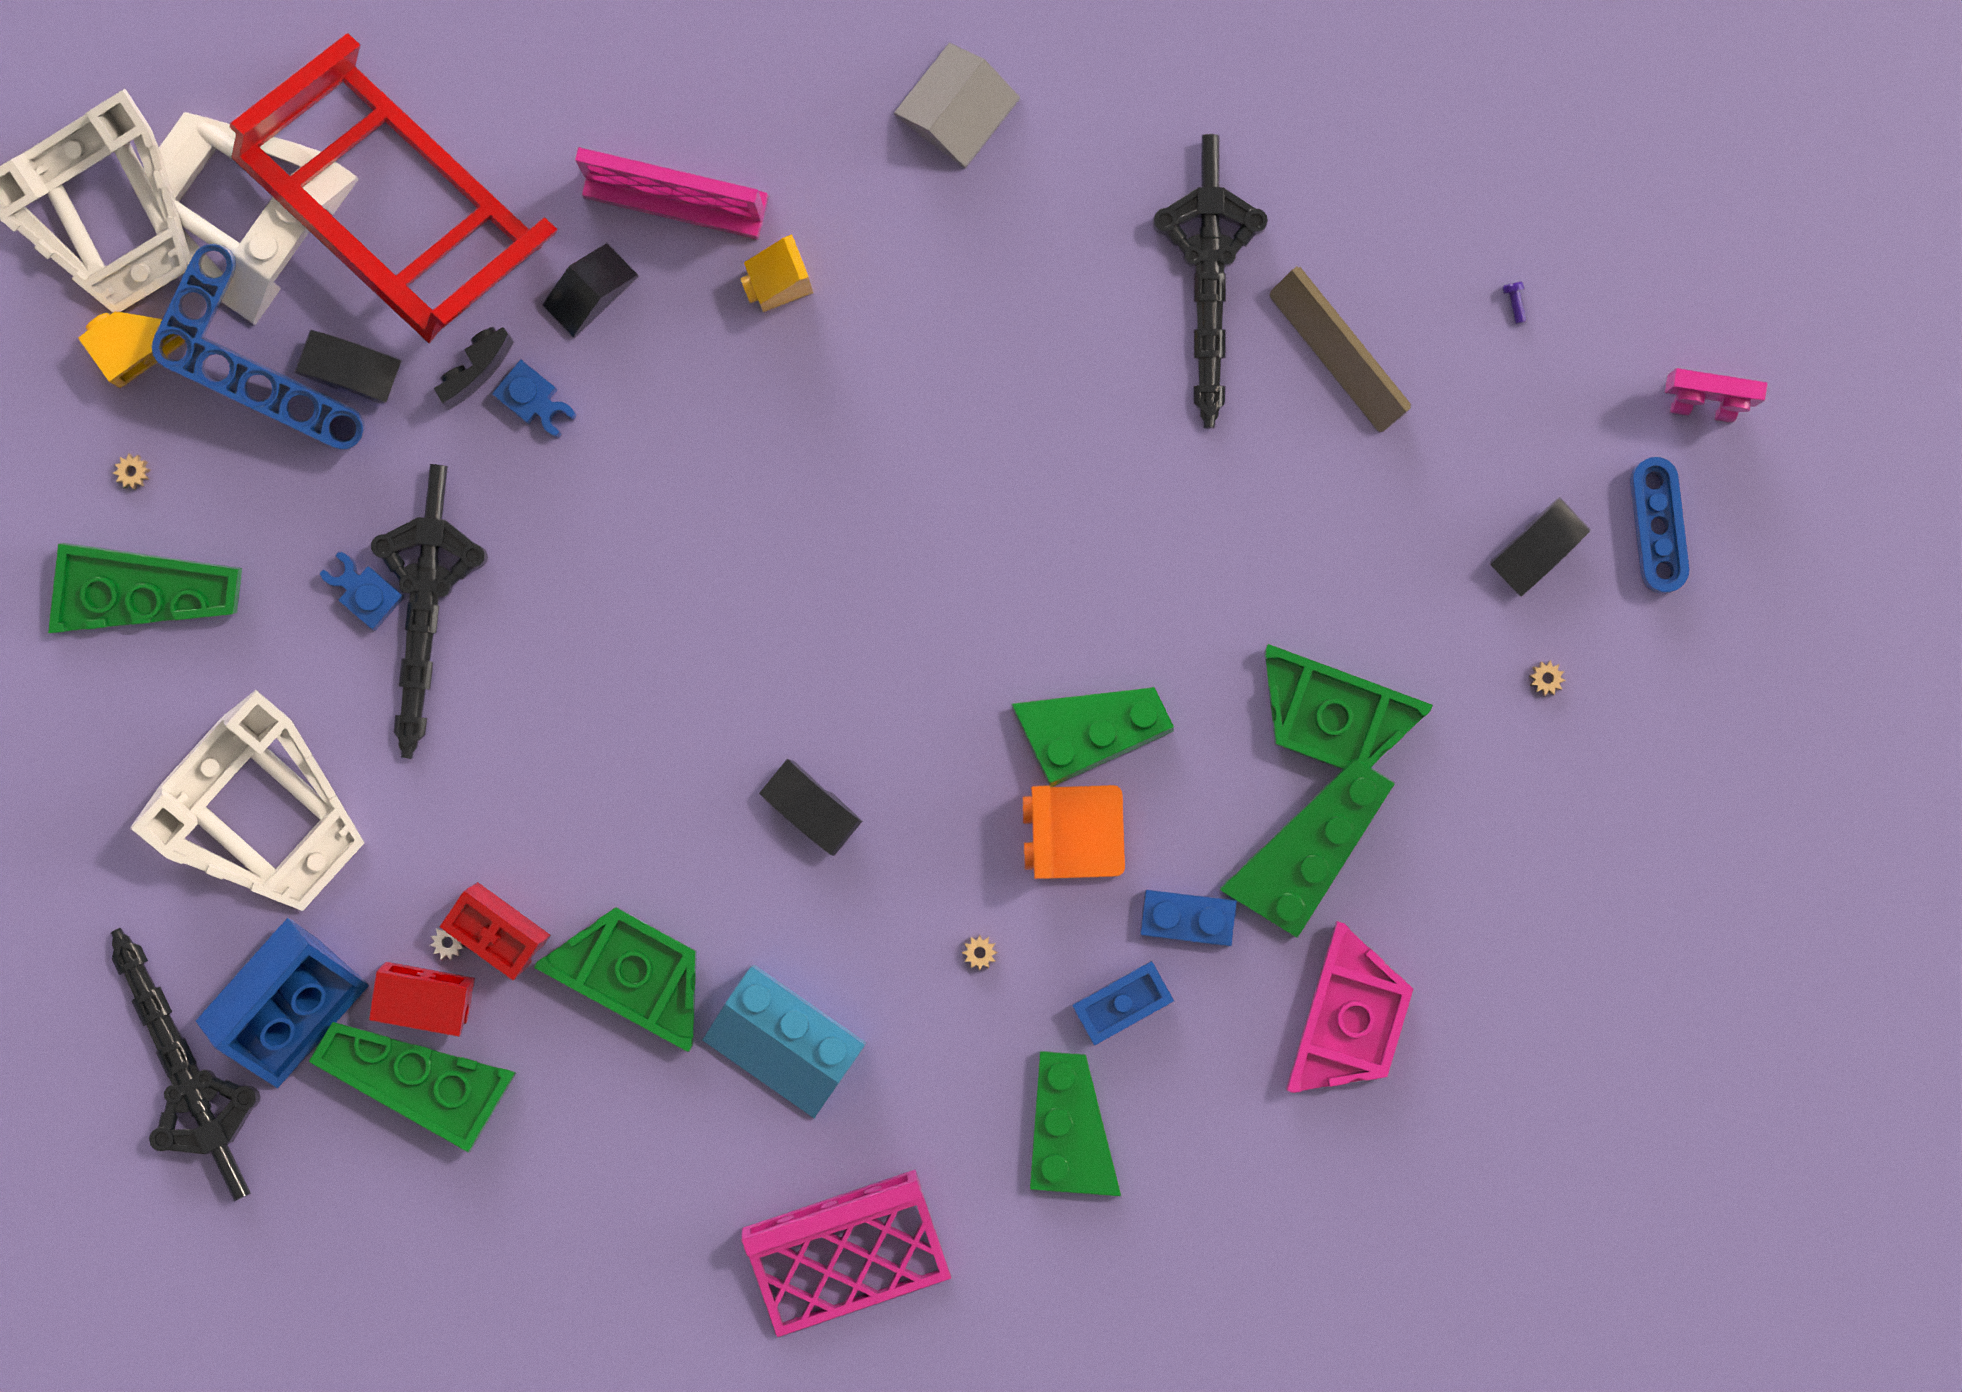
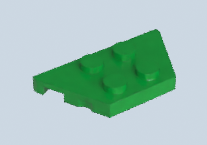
[1264,644,1433,770]
[534,907,697,1052]

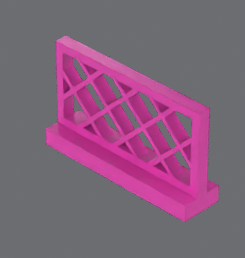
[575,147,769,240]
[741,1169,951,1337]

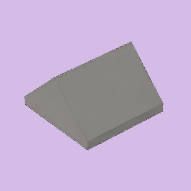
[894,43,1020,169]

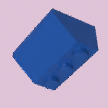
[196,917,369,1089]

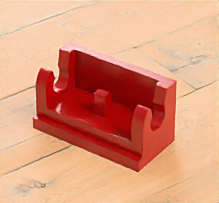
[439,882,551,981]
[369,962,475,1037]

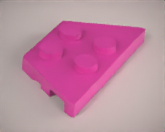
[1286,921,1413,1093]

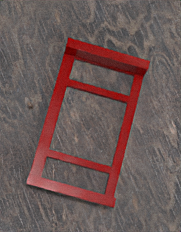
[229,33,558,343]

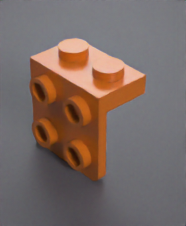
[1022,785,1125,879]

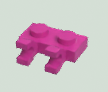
[1665,368,1768,423]

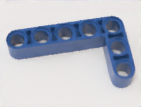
[151,243,365,449]

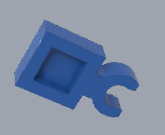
[492,359,577,438]
[320,552,405,631]

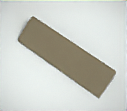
[1269,266,1411,432]

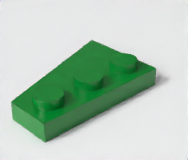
[1030,1051,1121,1196]

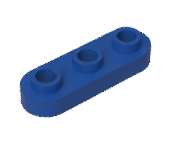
[1630,457,1690,594]

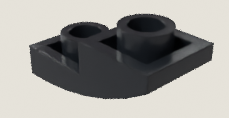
[434,327,514,410]
[294,330,401,404]
[1490,497,1591,597]
[759,759,862,856]

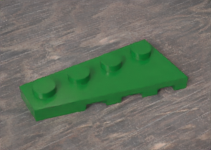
[48,543,242,633]
[1220,758,1395,938]
[309,1022,516,1153]

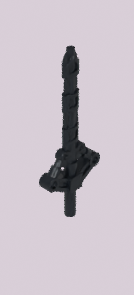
[1153,134,1268,428]
[371,464,488,759]
[110,928,260,1202]

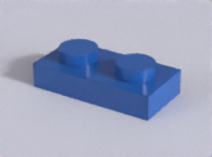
[1140,890,1237,946]
[1072,961,1174,1046]

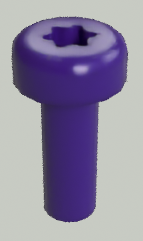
[1503,281,1526,324]

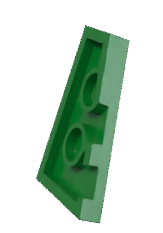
[1012,687,1174,788]

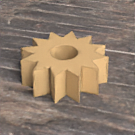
[113,453,151,490]
[1529,660,1566,696]
[962,935,998,970]

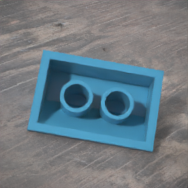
[702,965,867,1119]

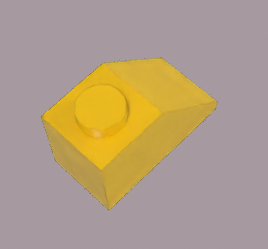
[740,234,813,312]
[78,311,186,388]

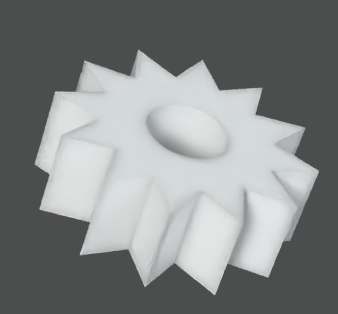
[429,928,466,960]

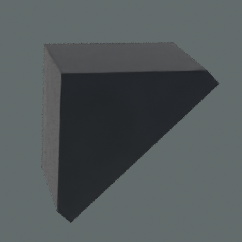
[542,243,639,338]

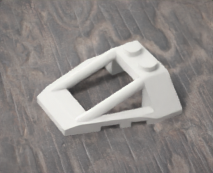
[0,89,190,313]
[144,112,359,325]
[131,690,364,911]

